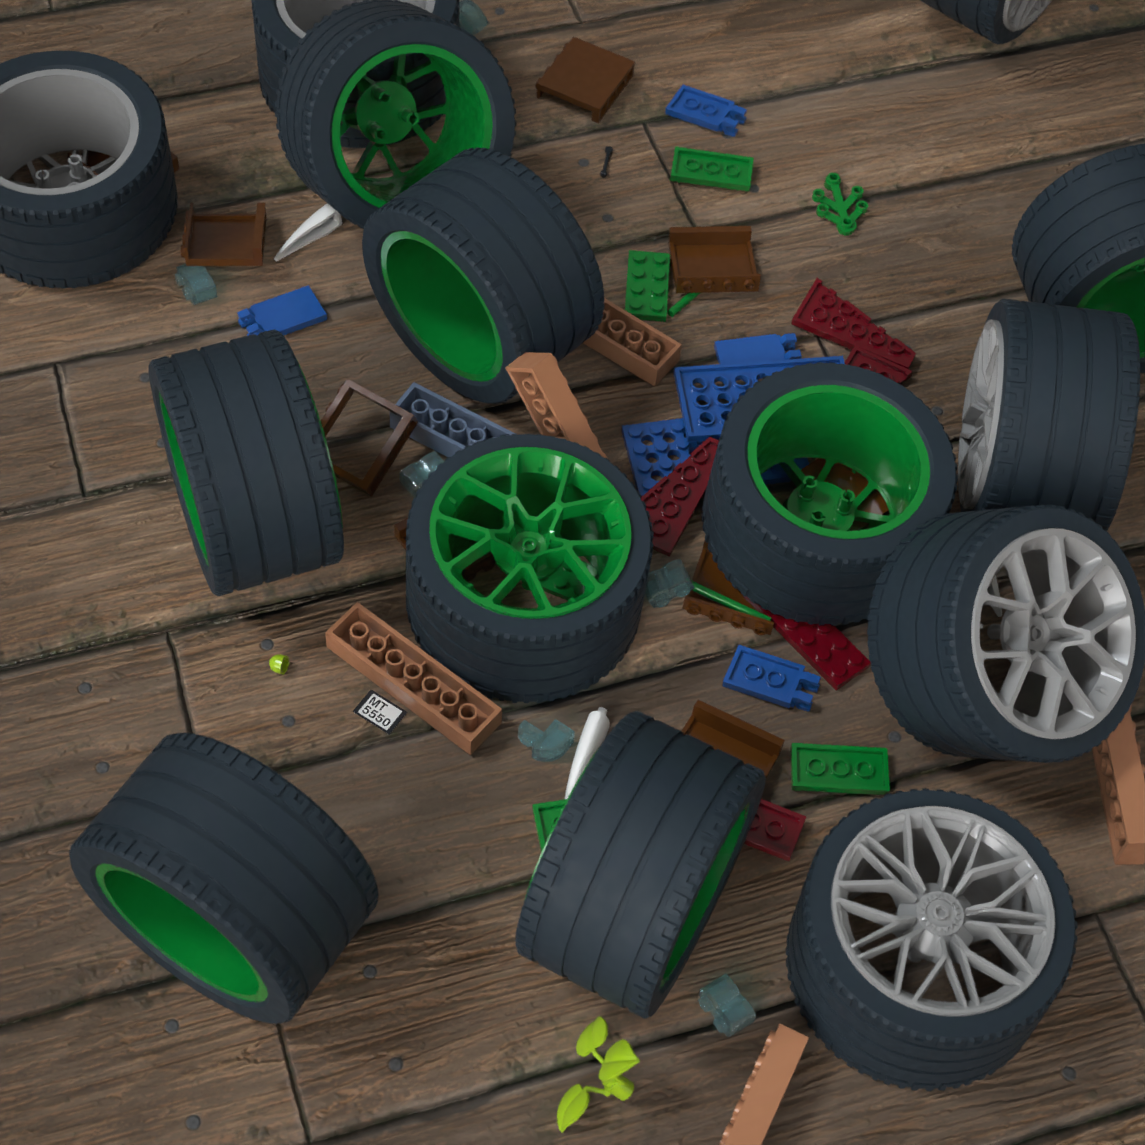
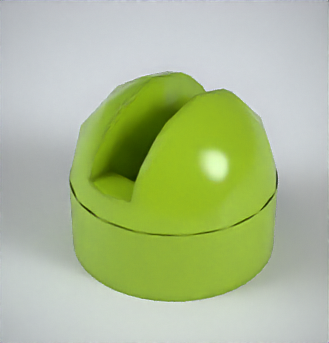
[269,654,289,674]

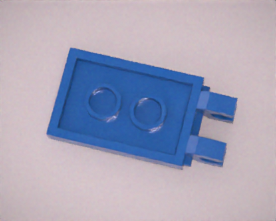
[665,85,747,137]
[237,285,327,336]
[714,333,802,364]
[722,645,821,712]

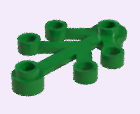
[812,173,868,236]

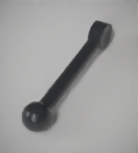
[600,146,613,178]

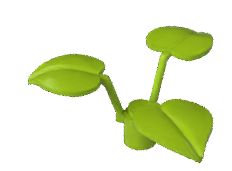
[557,1016,640,1133]

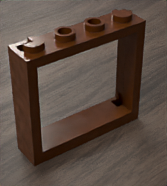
[321,379,419,497]

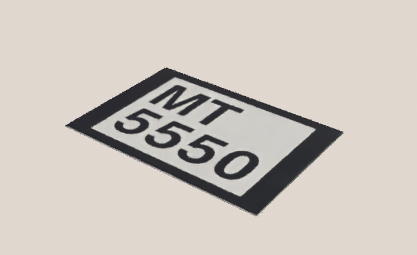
[352,690,407,735]

